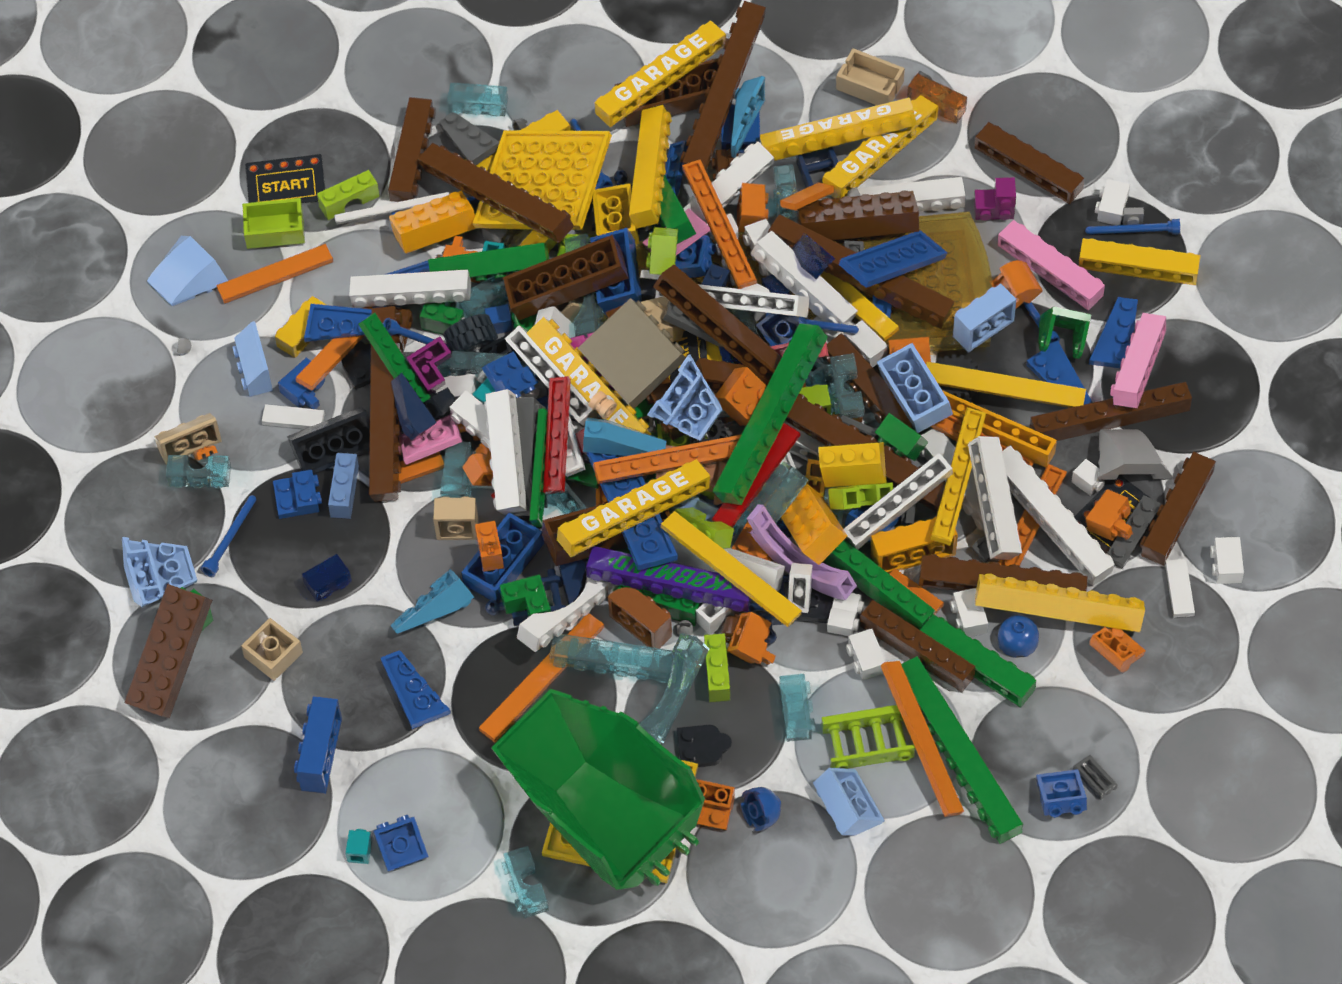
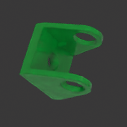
[1039,306,1091,359]

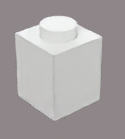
[1072,459,1105,496]

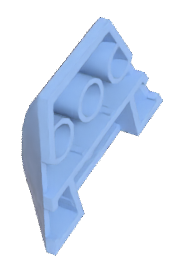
[147,236,228,306]
[647,355,722,441]
[122,537,197,607]

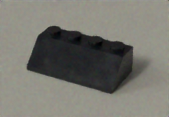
[287,407,370,474]

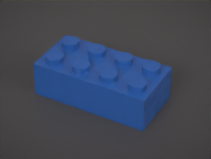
[590,228,642,315]
[461,513,544,602]
[294,696,342,794]

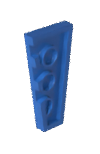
[1089,297,1138,369]
[304,304,372,342]
[1026,340,1093,408]
[381,650,451,729]

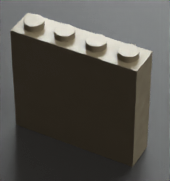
[578,298,686,408]

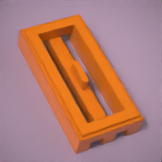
[192,445,218,460]

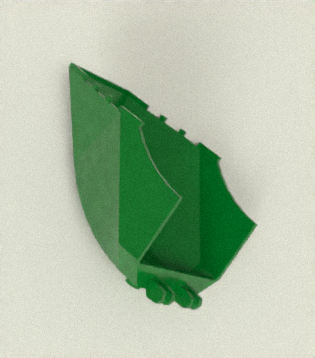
[492,689,705,890]

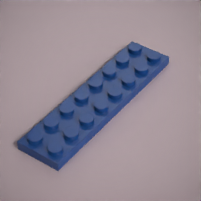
[586,452,678,570]

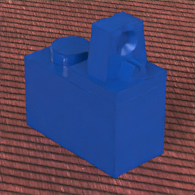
[278,357,325,409]

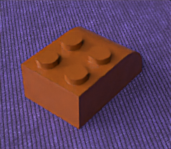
[608,588,672,653]

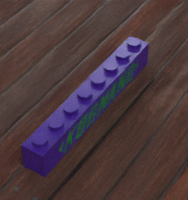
[586,546,752,612]

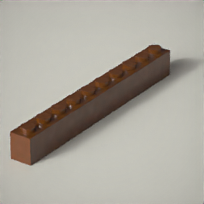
[680,0,766,171]
[418,143,574,243]
[768,214,955,329]
[369,306,403,502]
[785,393,966,513]

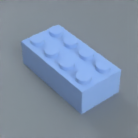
[877,343,953,433]

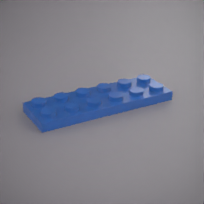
[839,230,947,288]

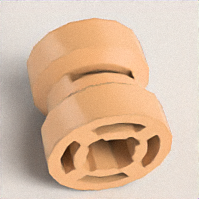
[588,391,617,419]

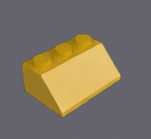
[593,184,639,245]
[818,442,887,487]

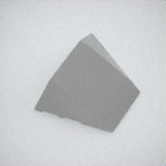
[1098,429,1173,479]

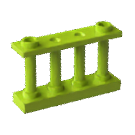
[821,705,915,769]

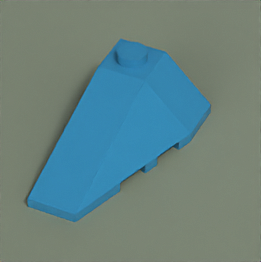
[731,76,765,158]
[583,418,666,456]
[390,569,474,634]

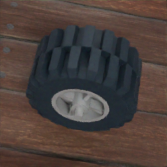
[443,314,498,357]

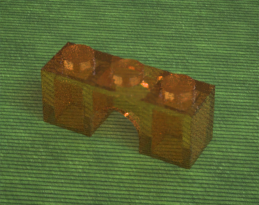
[907,73,967,124]

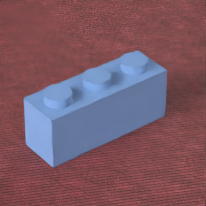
[328,453,359,519]

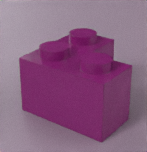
[974,177,1016,221]
[406,336,451,395]

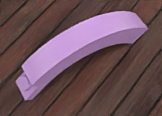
[747,504,857,600]

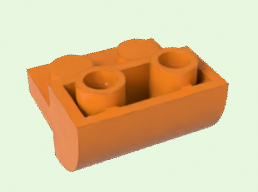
[989,260,1043,309]
[1090,627,1146,672]
[696,779,735,830]

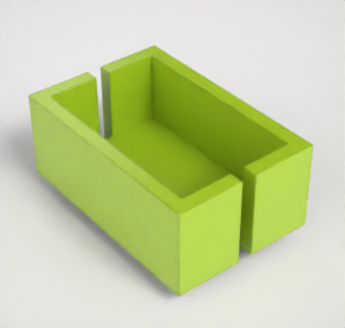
[242,198,305,249]

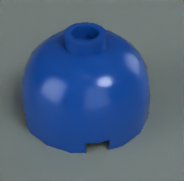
[997,615,1039,658]
[741,787,781,831]

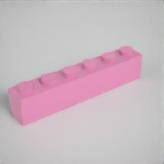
[997,220,1105,311]
[1110,313,1166,408]

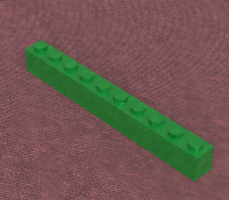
[713,323,828,505]
[901,656,1023,844]

